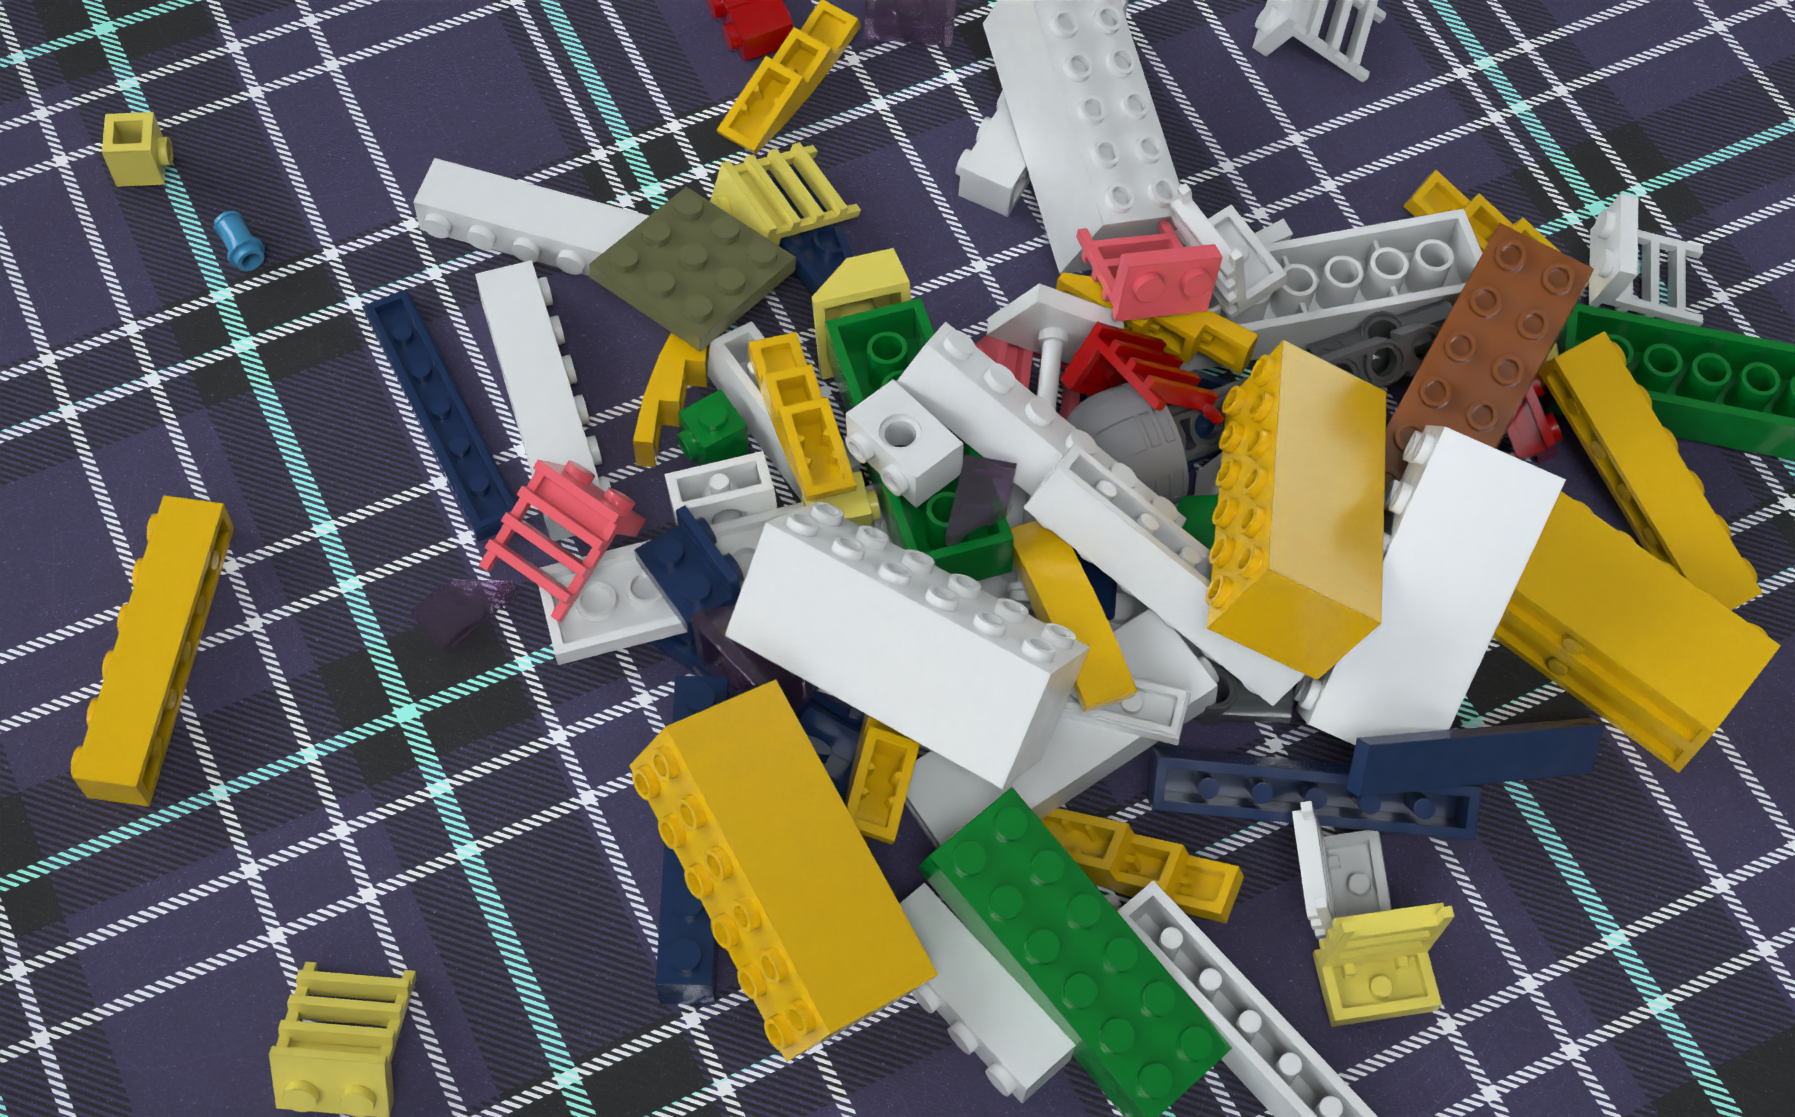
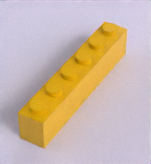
[1539,331,1763,610]
[71,495,235,807]

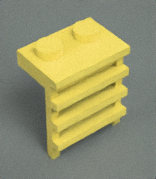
[710,142,861,246]
[1312,903,1455,1027]
[269,962,416,1117]

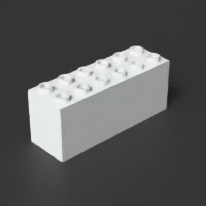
[983,0,1180,274]
[1293,425,1566,745]
[725,502,1090,789]

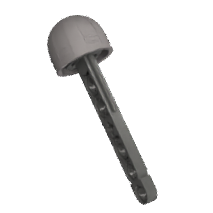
[1066,322,1441,504]

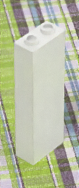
[905,608,1219,849]

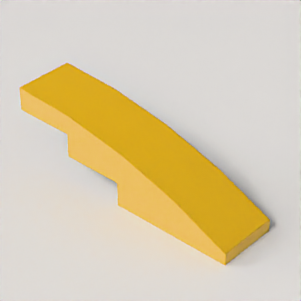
[717,0,861,155]
[1403,170,1589,288]
[1056,272,1259,375]
[747,332,857,501]
[633,333,710,467]
[1010,520,1138,713]
[845,713,920,844]
[1041,808,1244,924]

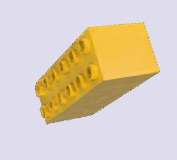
[1205,340,1387,680]
[1493,491,1781,773]
[629,679,938,1062]

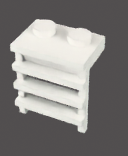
[1252,0,1386,83]
[1170,183,1287,319]
[1589,193,1703,326]
[1292,801,1392,942]

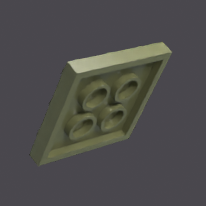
[589,187,796,351]

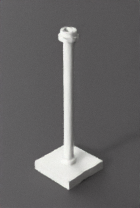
[986,284,1124,611]

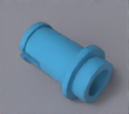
[213,211,265,271]

